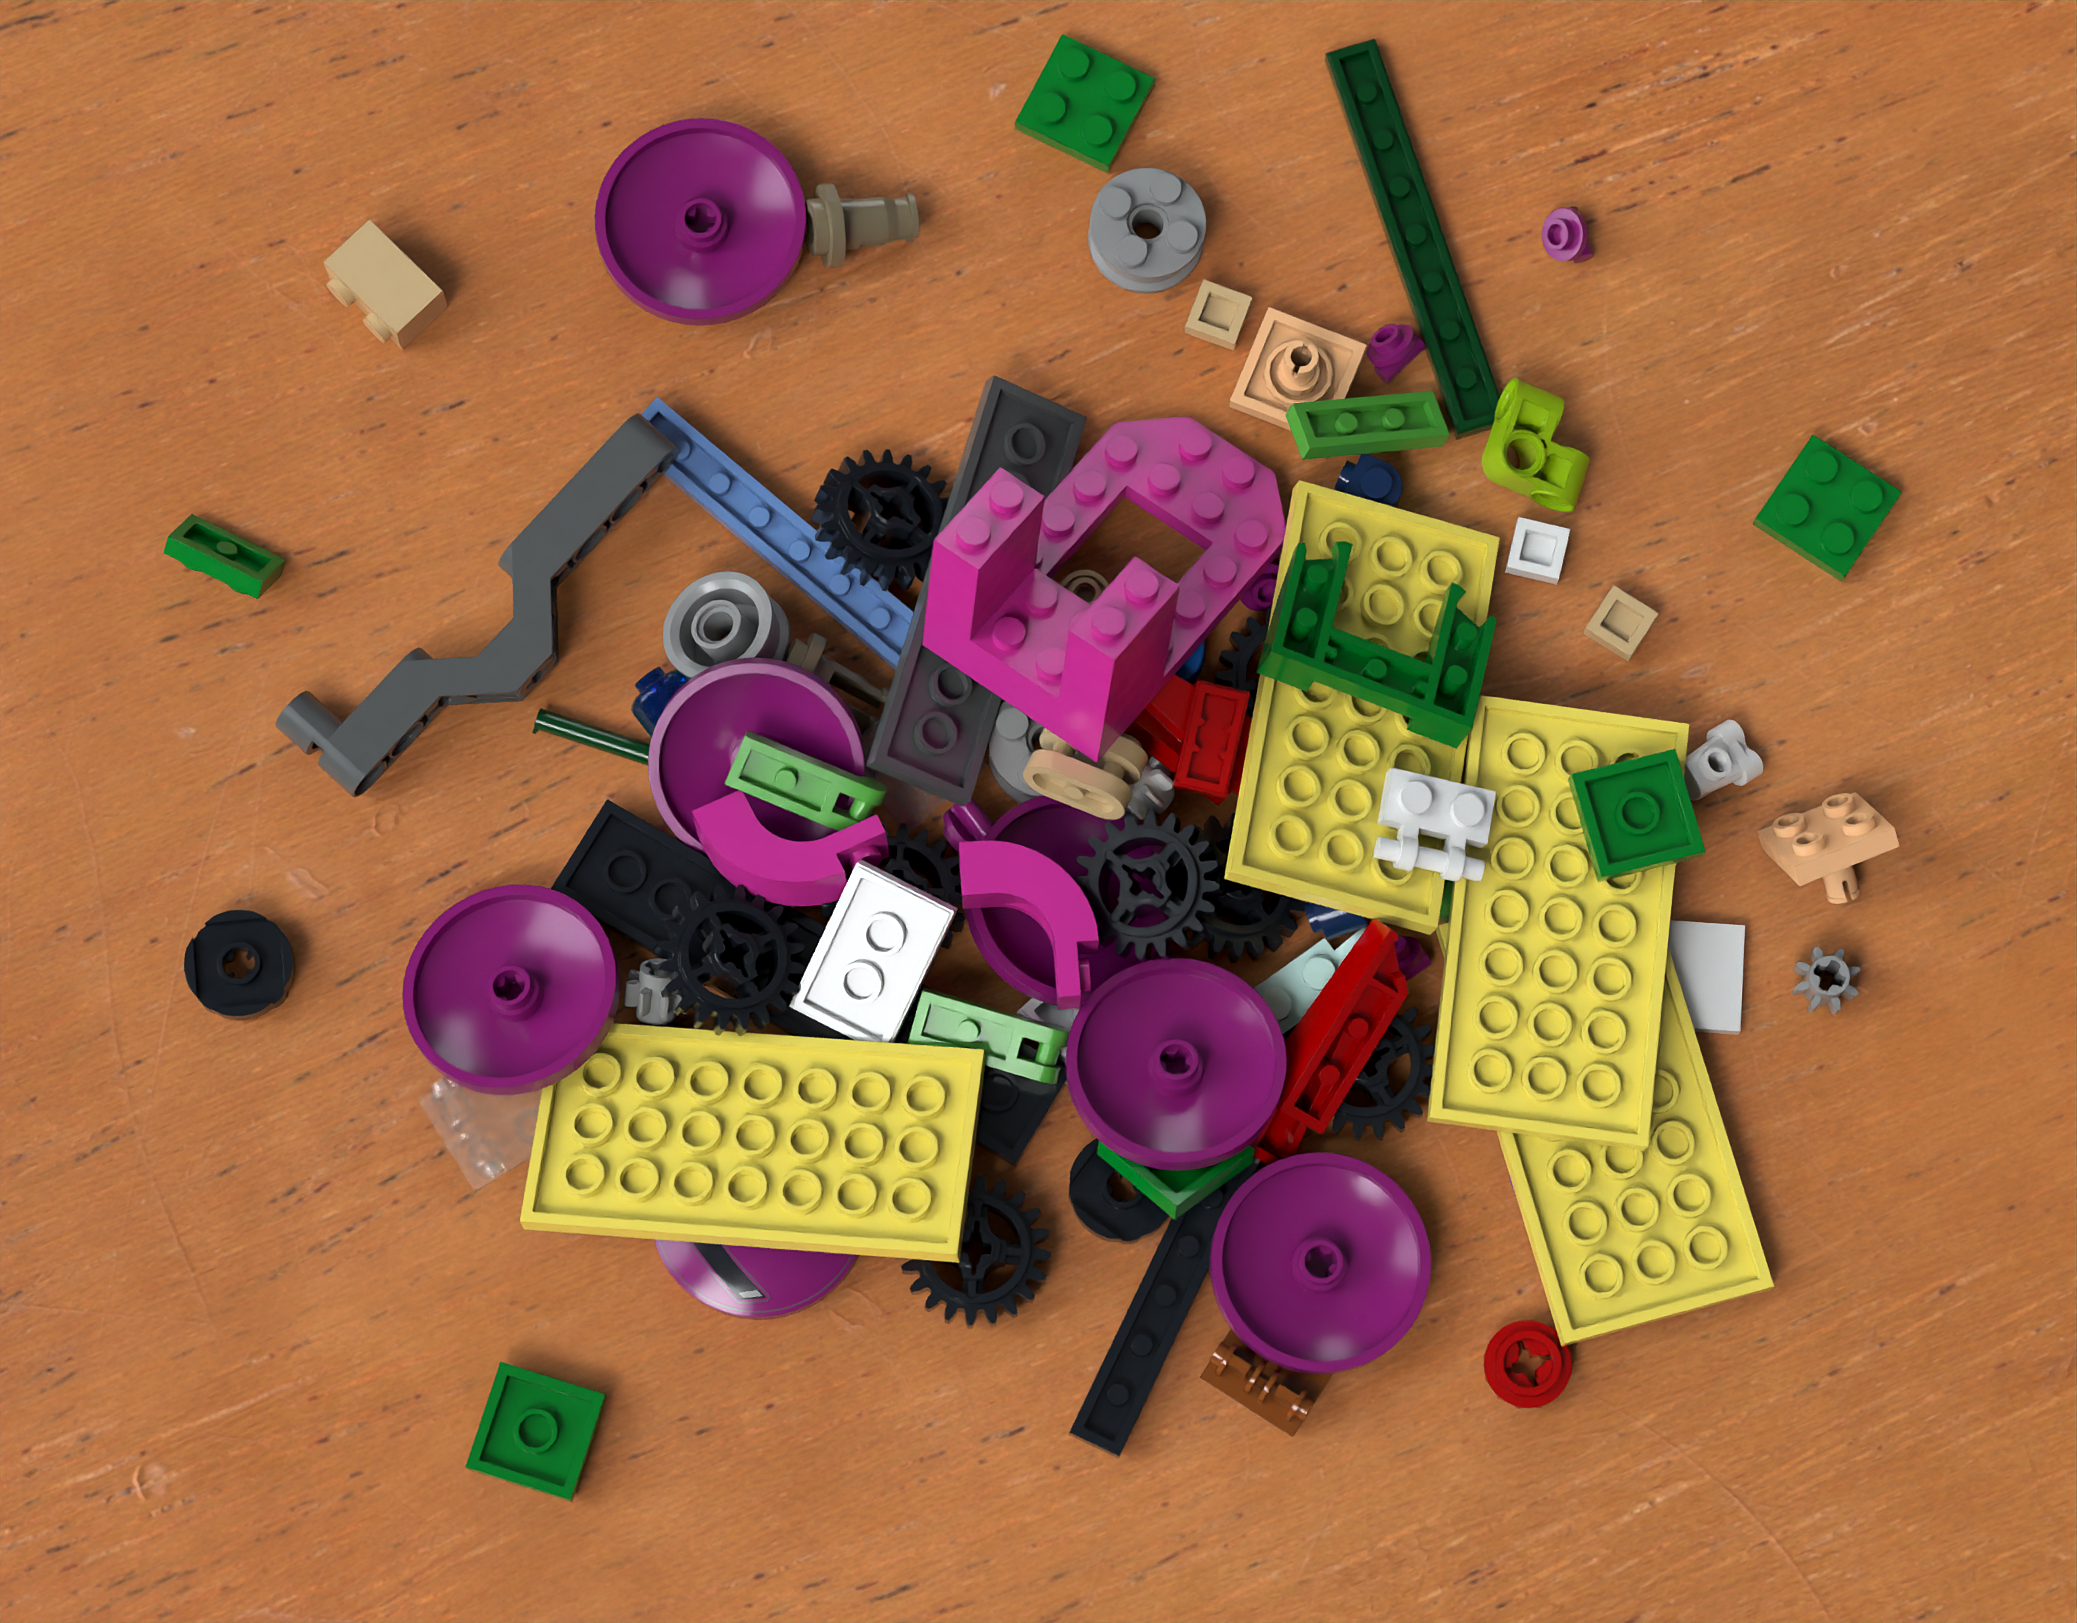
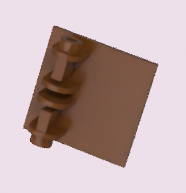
[1200,1329,1333,1437]

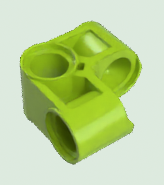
[1481,378,1591,512]

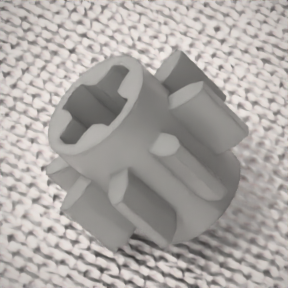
[1791,946,1860,1015]
[624,958,687,1026]

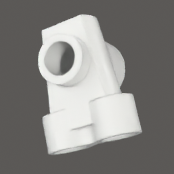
[1684,720,1763,800]

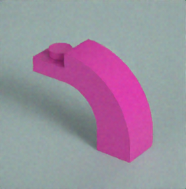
[692,790,890,906]
[959,841,1099,1010]

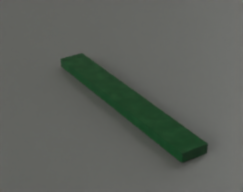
[1325,39,1500,440]

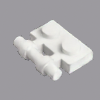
[1374,768,1496,882]

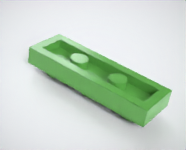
[1285,391,1450,460]

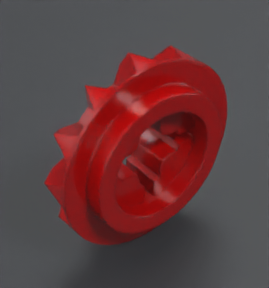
[1483,1320,1572,1409]

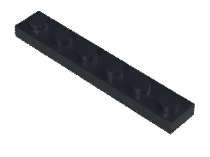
[1069,1157,1260,1459]

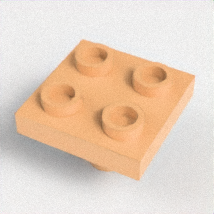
[1229,307,1367,431]
[1757,792,1900,904]

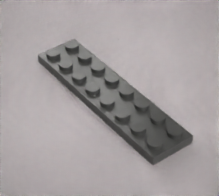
[866,375,1087,806]

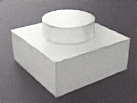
[1505,517,1570,585]

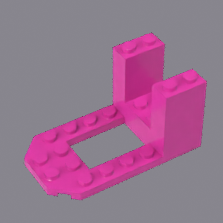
[922,417,1286,763]

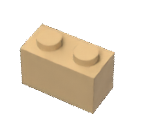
[323,219,448,350]

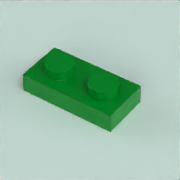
[163,514,286,599]

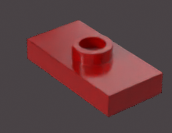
[1172,680,1250,799]

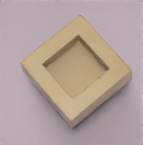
[1184,279,1253,351]
[1583,585,1659,662]

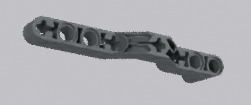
[275,413,679,797]

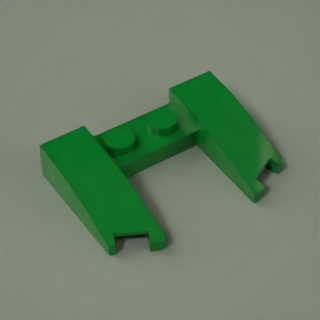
[1257,541,1497,749]

